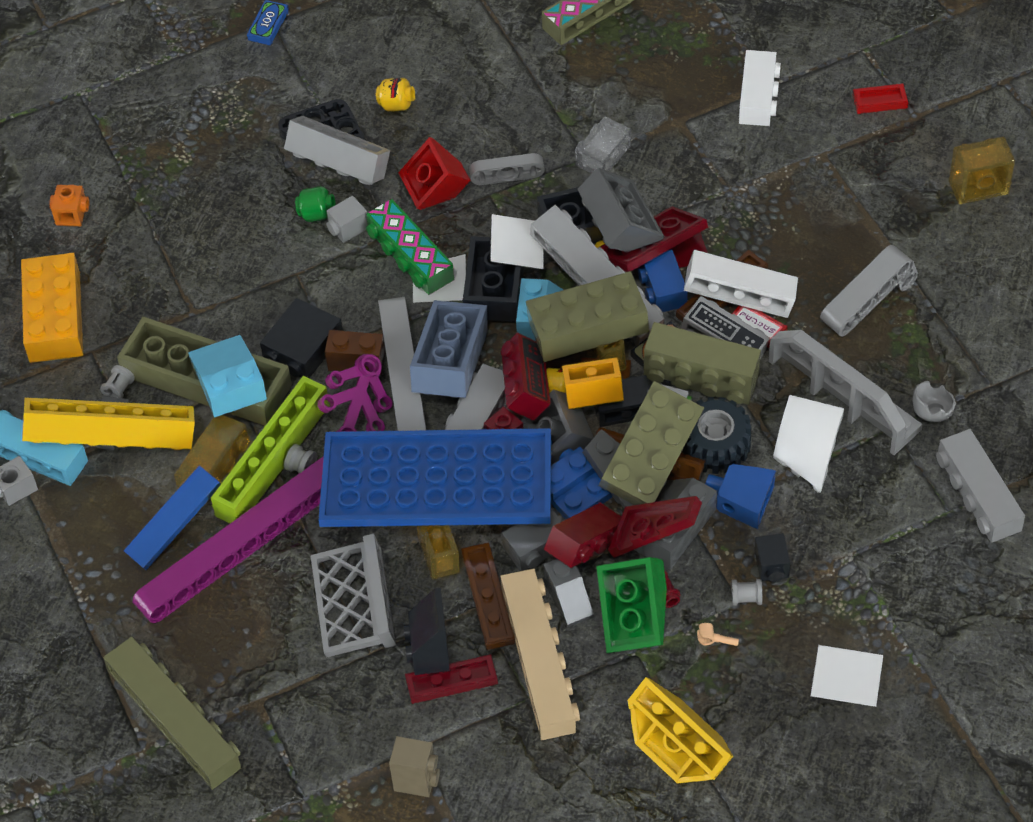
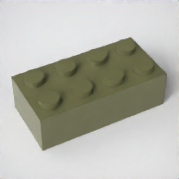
[526,271,649,362]
[644,322,761,405]
[598,381,704,505]

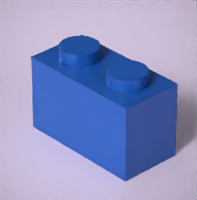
[638,250,688,312]

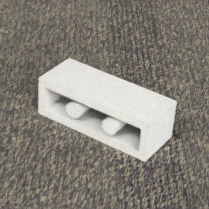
[739,50,781,126]

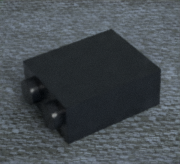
[260,298,343,378]

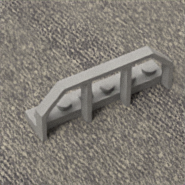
[769,330,922,455]

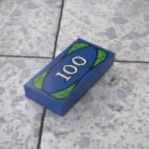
[247,0,289,45]

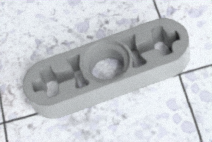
[469,153,545,185]

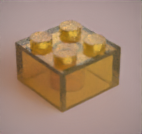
[949,137,1015,204]

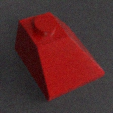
[398,137,471,210]

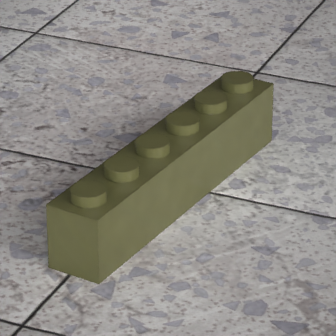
[103,637,241,790]

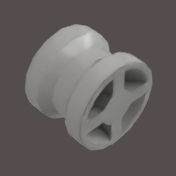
[284,444,318,473]

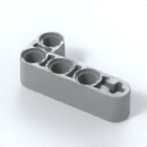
[820,245,918,336]

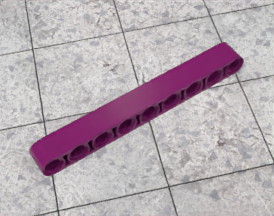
[132,456,324,623]

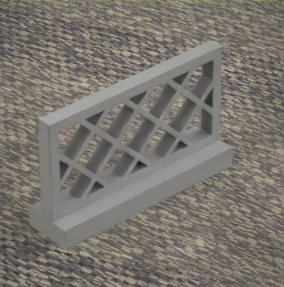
[311,534,396,658]

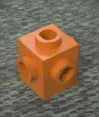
[50,185,89,226]

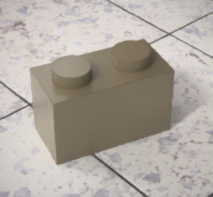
[389,736,440,797]

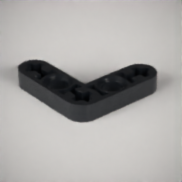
[278,99,366,140]

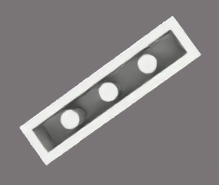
[684,250,798,318]

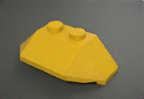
[627,677,733,783]

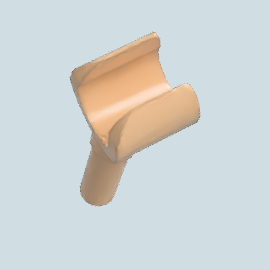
[697,623,739,646]

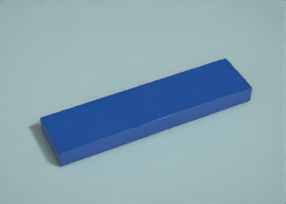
[124,465,221,570]

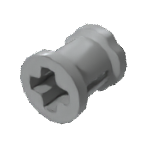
[100,365,135,399]
[731,579,762,606]

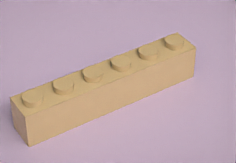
[500,569,580,740]

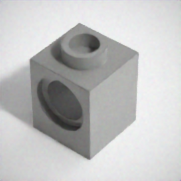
[0,456,38,506]

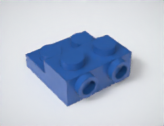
[551,447,613,519]

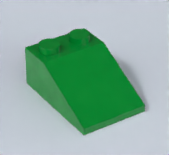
[596,557,667,653]

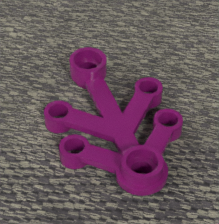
[317,354,392,432]

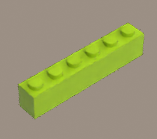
[211,376,330,523]

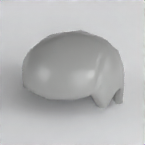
[912,381,956,422]

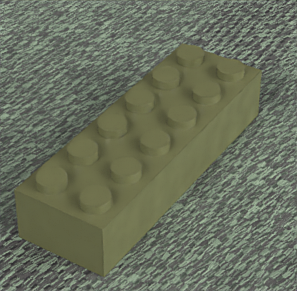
[117,317,292,426]

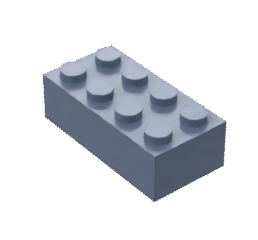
[410,300,488,398]

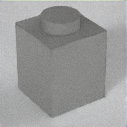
[326,196,367,243]

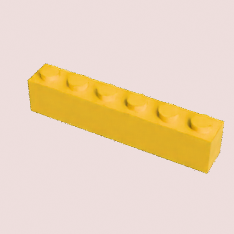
[22,397,195,450]

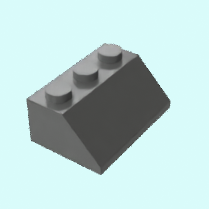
[578,168,665,252]
[634,478,717,570]

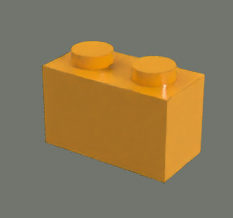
[562,357,624,409]

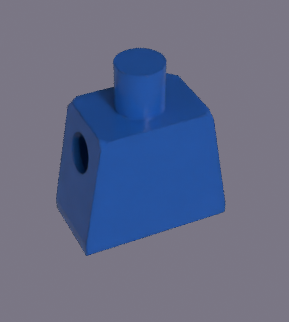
[705,464,776,529]

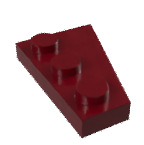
[608,496,702,558]

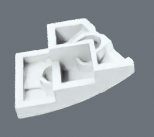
[773,395,844,493]

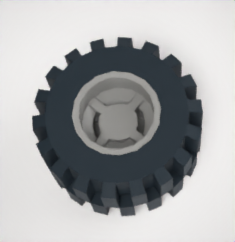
[682,397,751,474]

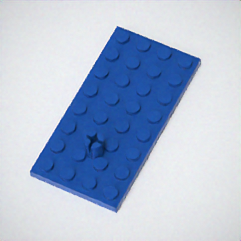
[319,428,551,527]

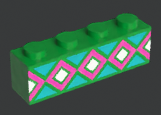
[366,199,455,295]

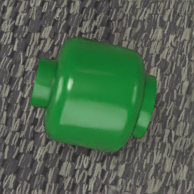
[295,186,336,222]

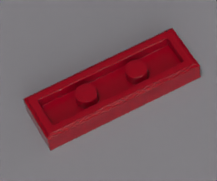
[405,654,498,704]

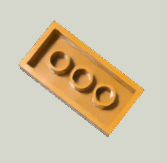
[21,253,83,363]

